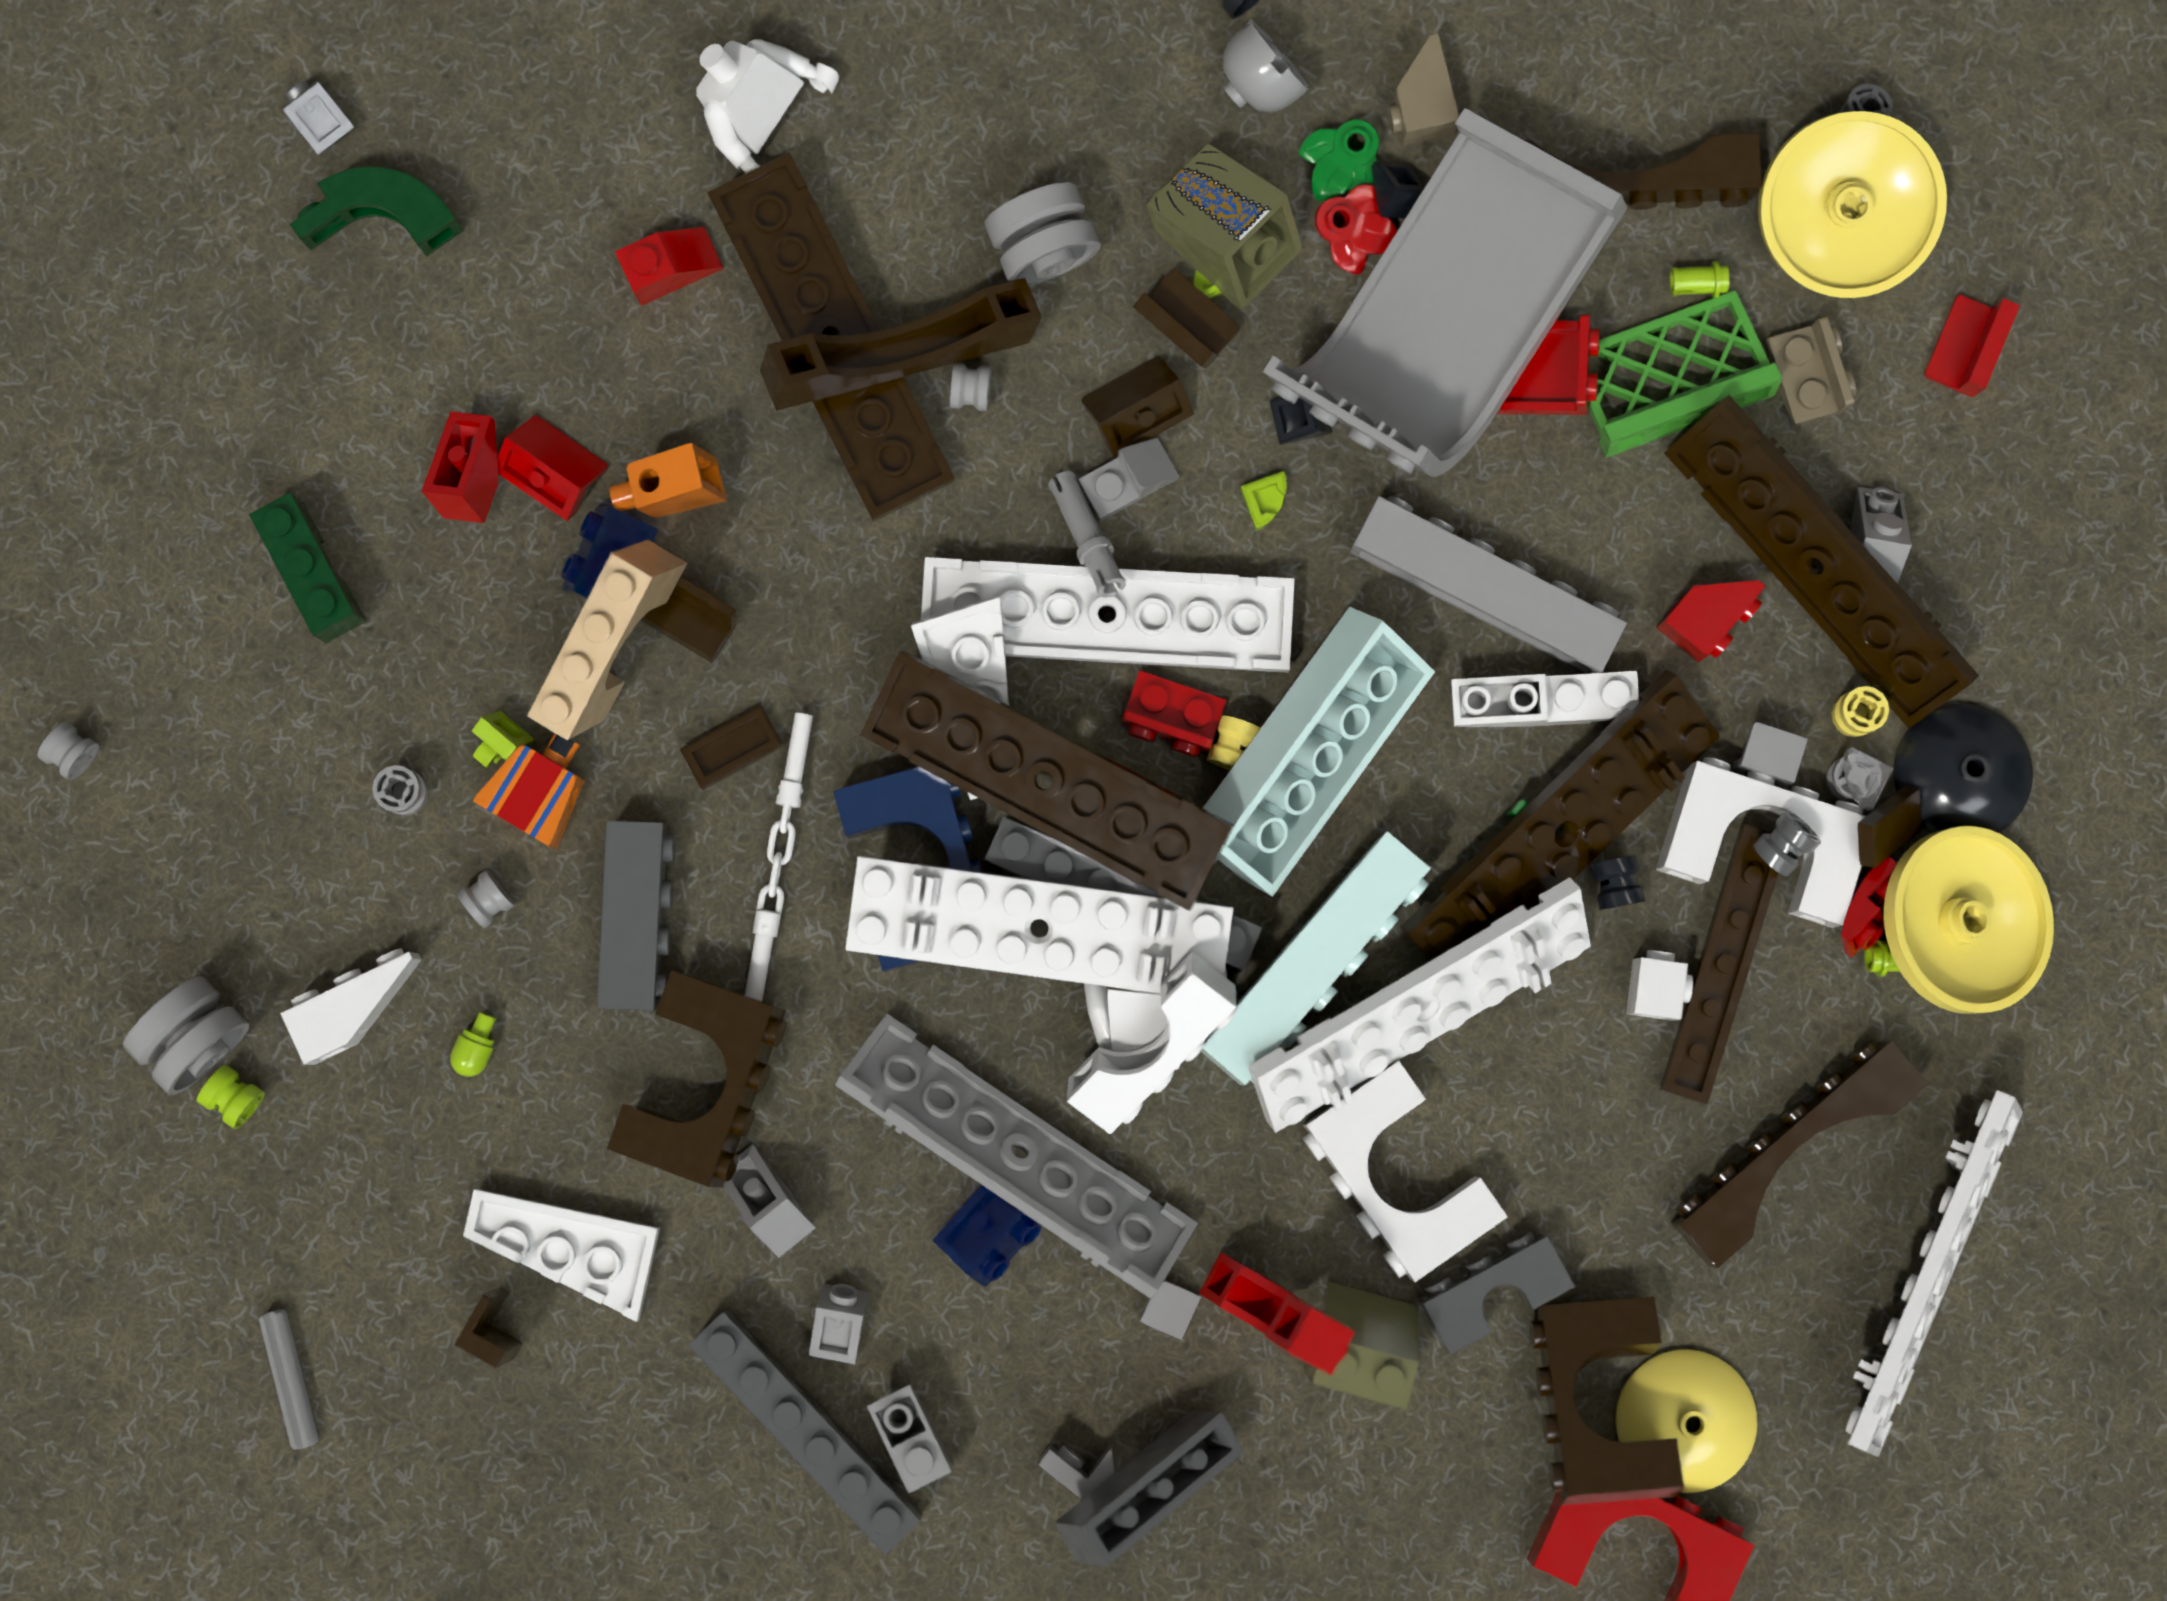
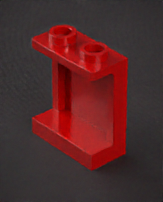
[1497,315,1600,415]

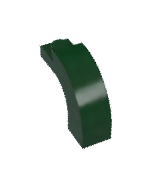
[289,167,464,257]

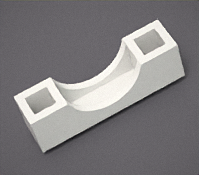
[1067,952,1237,1134]

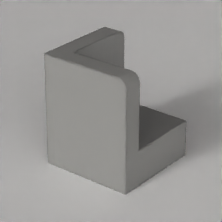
[1731,722,1808,787]

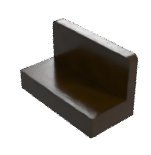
[1133,269,1241,369]
[1081,357,1194,458]
[640,576,737,663]
[454,1287,523,1368]

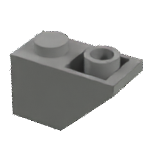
[1850,487,1912,584]
[867,1384,954,1494]

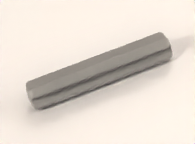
[259,1309,319,1449]

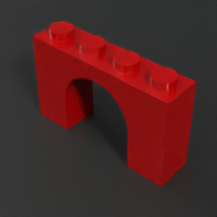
[1526,1492,1755,1601]

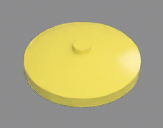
[1758,111,1947,298]
[1884,826,2054,1014]

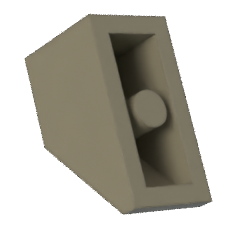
[1387,34,1459,146]

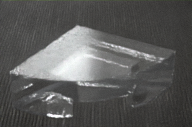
[1842,747,1893,811]

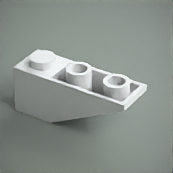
[280,948,422,1065]

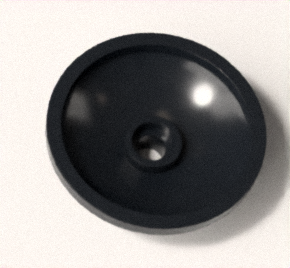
[1893,704,2033,833]

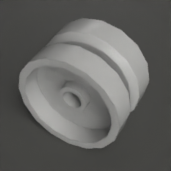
[984,182,1101,286]
[123,976,249,1095]

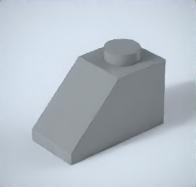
[724,1144,816,1258]

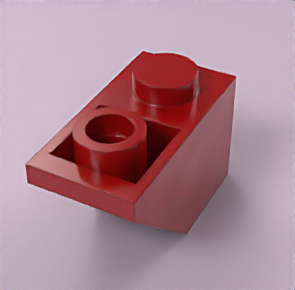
[1656,580,1766,663]

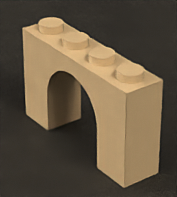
[527,539,687,740]

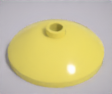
[1615,1349,1757,1493]

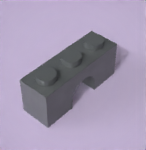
[1418,1231,1575,1355]

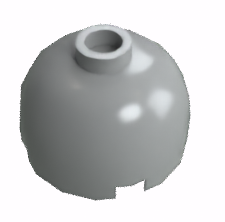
[1222,20,1309,113]

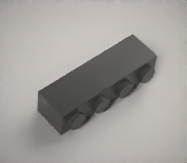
[597,821,676,1011]
[1054,1410,1244,1567]

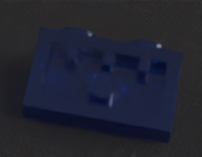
[561,506,658,599]
[933,1185,1042,1287]

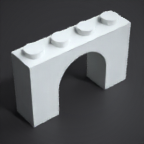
[1656,757,1866,928]
[1302,1061,1508,1282]

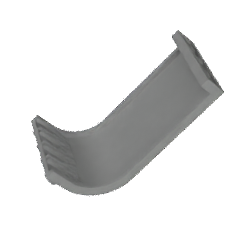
[1263,108,1628,477]

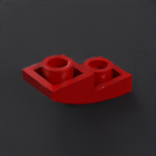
[1841,857,1897,958]

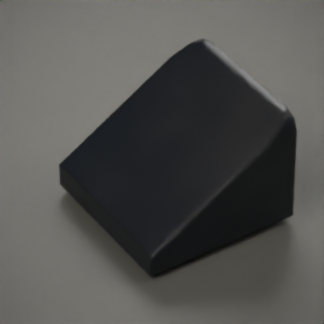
[1371,161,1425,219]
[1269,397,1333,445]

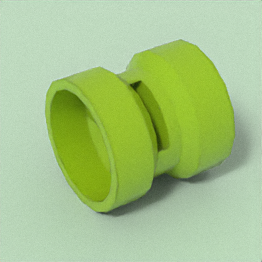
[196,1065,265,1130]

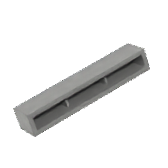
[1350,496,1627,674]

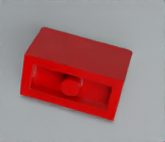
[1924,295,2020,398]
[497,415,608,521]

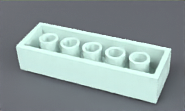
[1203,607,1435,897]
[1201,831,1431,1085]

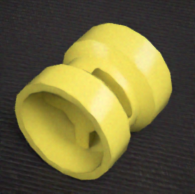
[1831,686,1889,737]
[1207,716,1261,770]

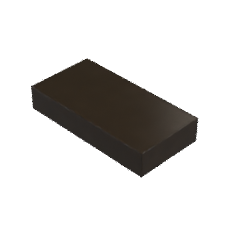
[680,705,784,790]
[1857,786,1921,868]

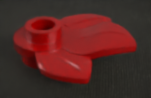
[1315,184,1397,275]

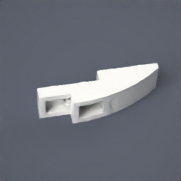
[1451,671,1639,727]

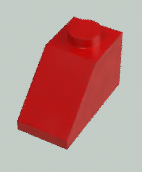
[614,227,724,306]
[421,411,499,524]

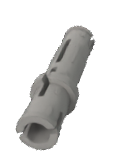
[1048,471,1126,597]

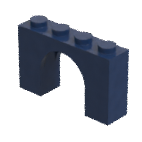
[833,767,982,972]

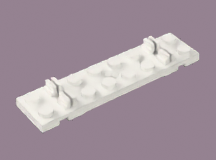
[921,557,1294,673]
[846,856,1233,994]
[1248,877,1591,1133]
[1846,1090,2023,1457]

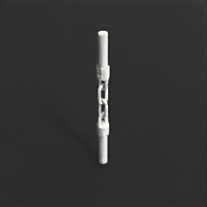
[745,713,813,1001]

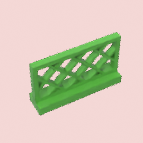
[1588,290,1782,458]

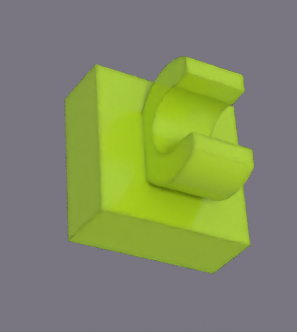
[472,710,535,768]

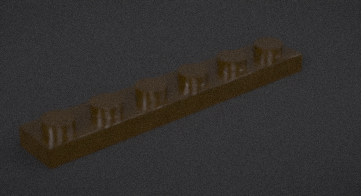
[1659,824,1778,1104]

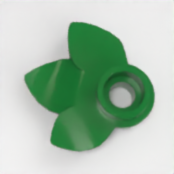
[1298,120,1379,201]

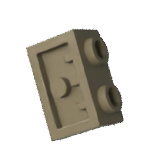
[1765,317,1856,428]

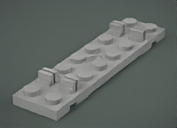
[835,1013,1198,1299]

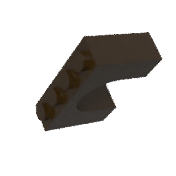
[607,970,787,1188]
[1530,1296,1684,1505]

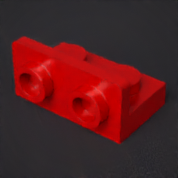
[1121,670,1227,757]

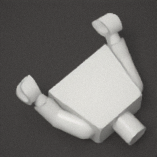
[696,39,839,174]
[1084,967,1227,1093]

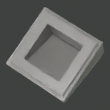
[1139,1280,1201,1340]

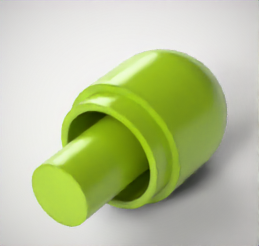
[450,1011,497,1077]

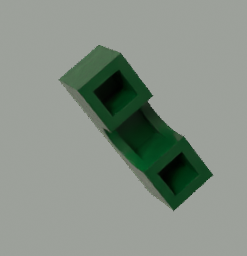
[249,492,367,643]

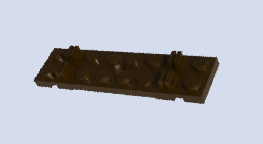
[707,152,955,522]
[1664,395,1979,728]
[860,651,1235,911]
[1400,670,1720,962]

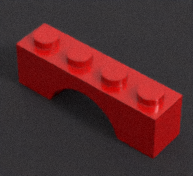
[1198,1252,1355,1376]

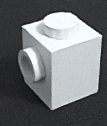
[1626,950,1693,1021]

